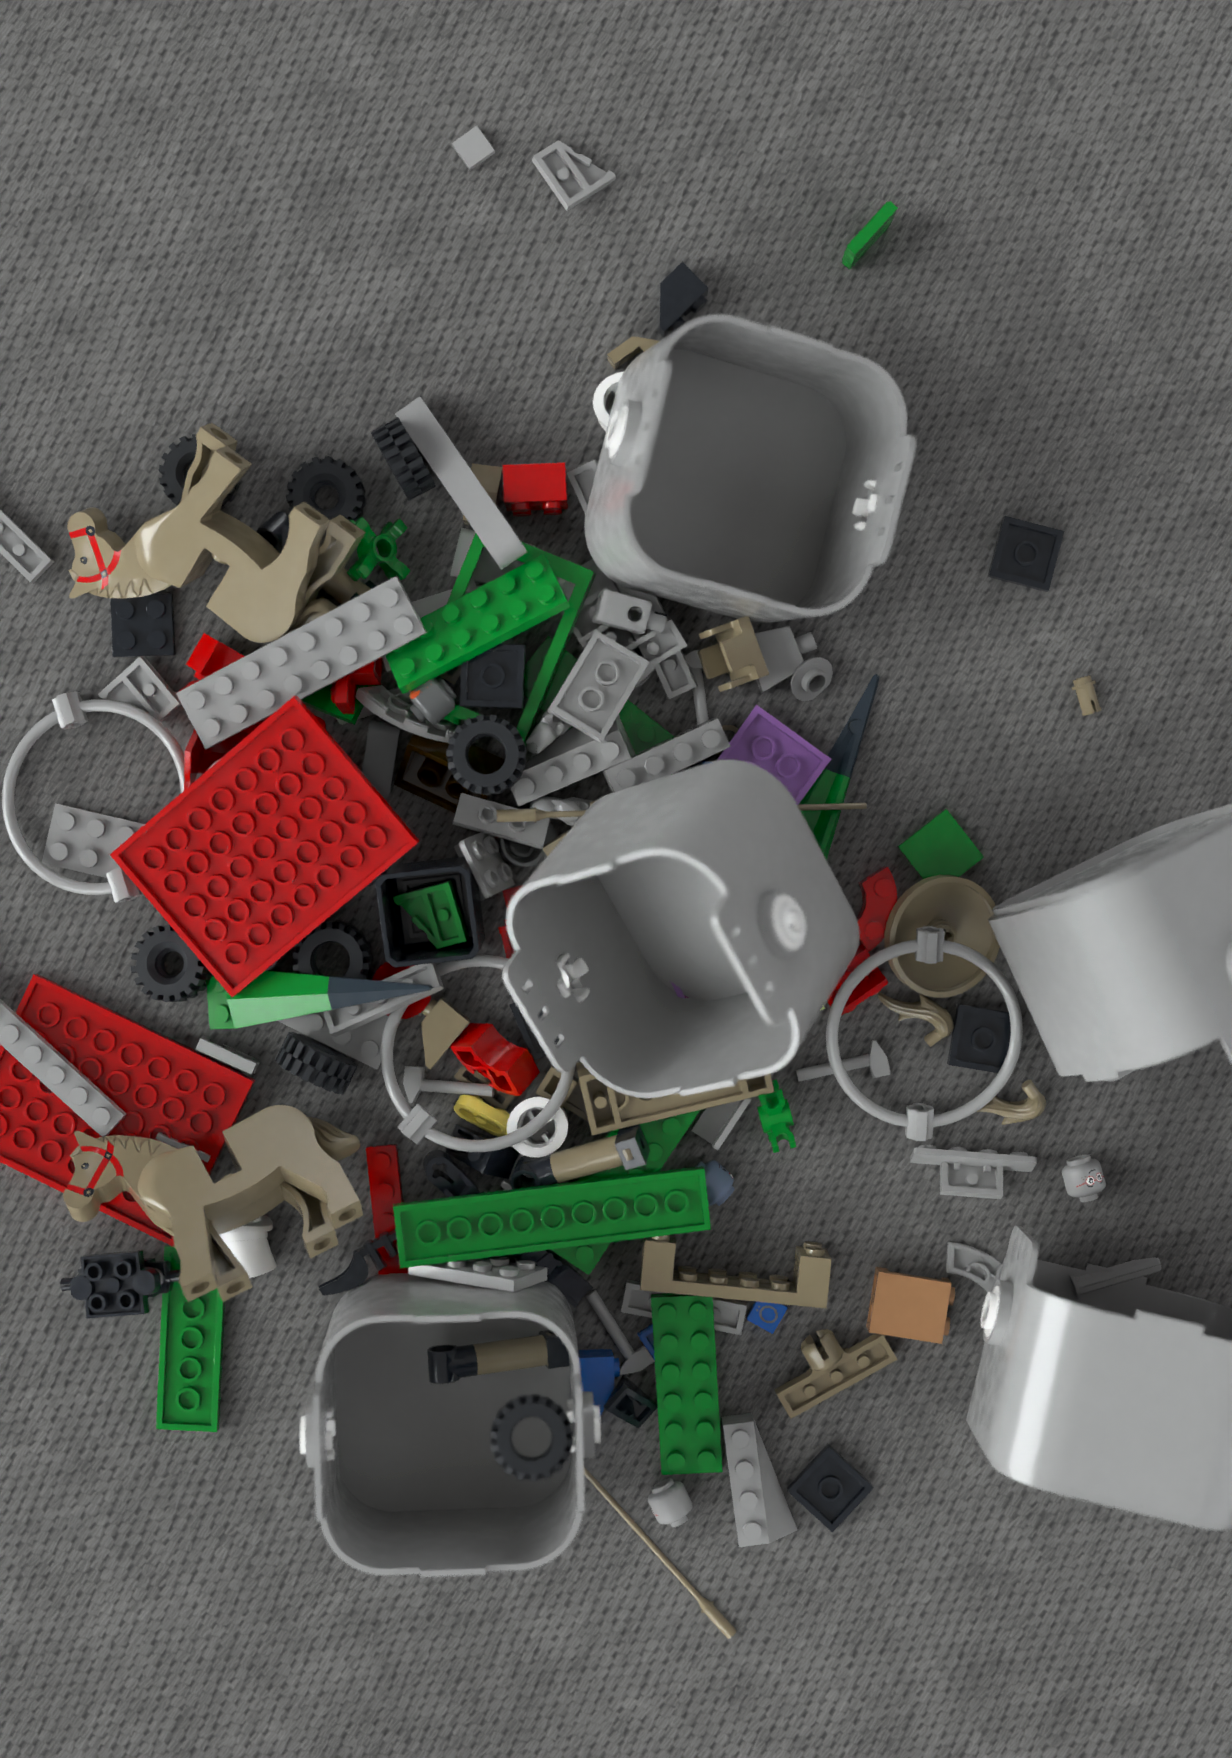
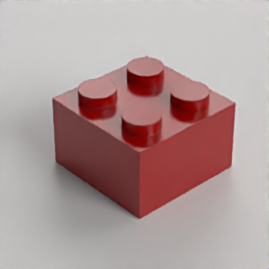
[503,462,568,517]

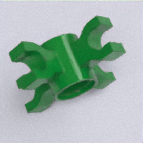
[346,517,410,582]
[757,1079,796,1153]

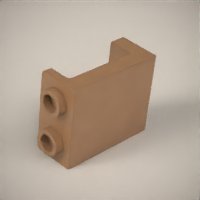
[866,1267,955,1344]

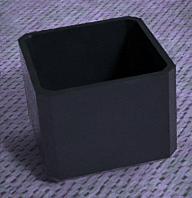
[375,857,485,967]

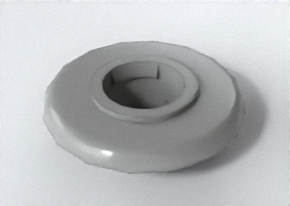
[790,657,833,701]

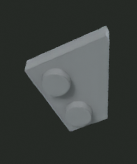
[532,140,616,211]
[98,656,182,722]

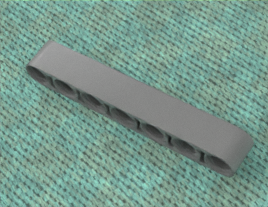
[395,396,527,570]

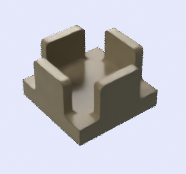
[698,616,769,692]

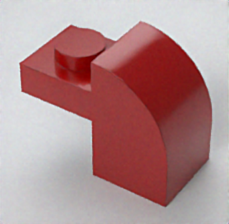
[331,657,383,714]

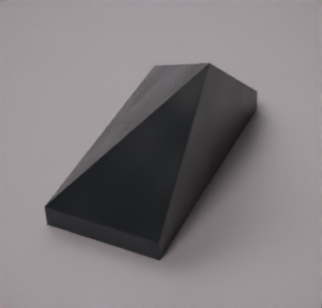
[603,1375,658,1429]

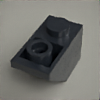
[660,262,708,338]
[445,1124,519,1179]

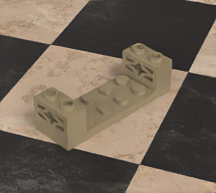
[576,1061,774,1135]
[640,1234,832,1309]

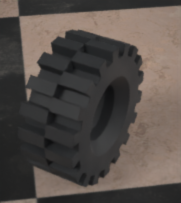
[371,417,436,501]
[159,434,240,510]
[286,456,366,536]
[131,925,213,1002]
[275,1032,358,1095]

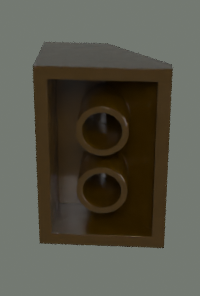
[394,734,505,813]

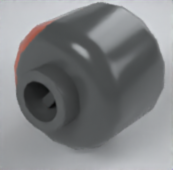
[409,678,457,724]

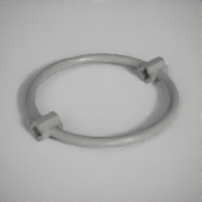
[2,691,184,903]
[826,926,1023,1141]
[381,954,576,1152]

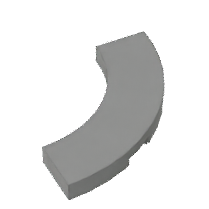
[355,685,480,743]
[946,1242,1003,1293]

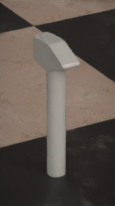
[685,650,709,725]
[796,1040,891,1082]
[403,1065,495,1103]
[585,1290,655,1375]

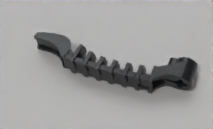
[423,1150,593,1308]
[318,1227,399,1296]

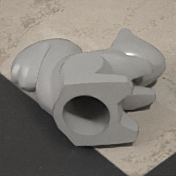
[526,705,571,754]
[529,796,594,826]

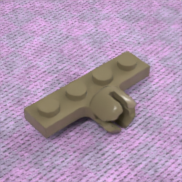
[774,1329,898,1419]

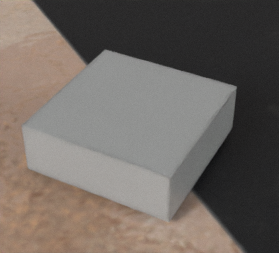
[452,125,495,171]

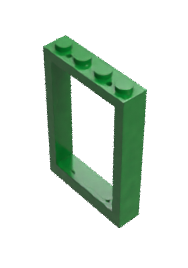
[408,533,596,746]

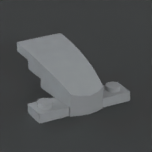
[558,559,688,689]

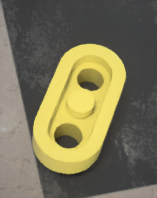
[454,1095,510,1137]

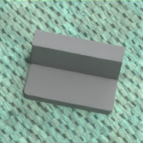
[691,1098,751,1150]

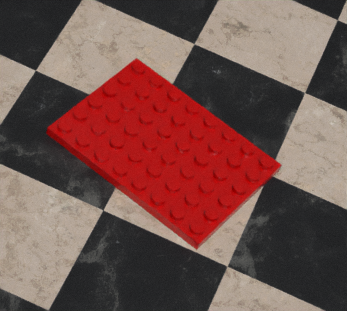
[110,695,420,998]
[0,974,256,1247]

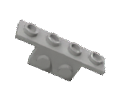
[910,1145,1037,1199]

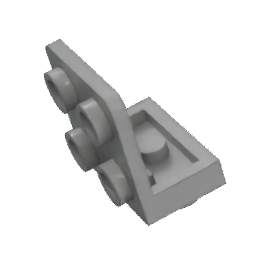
[454,833,515,901]

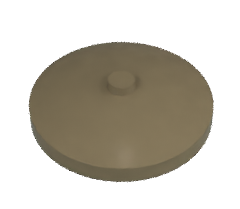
[884,875,1000,998]

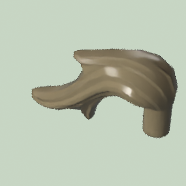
[878,992,954,1047]
[977,1080,1046,1125]

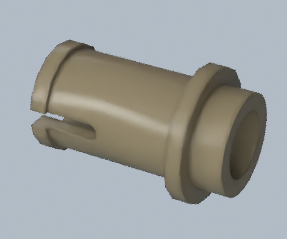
[1071,675,1102,716]

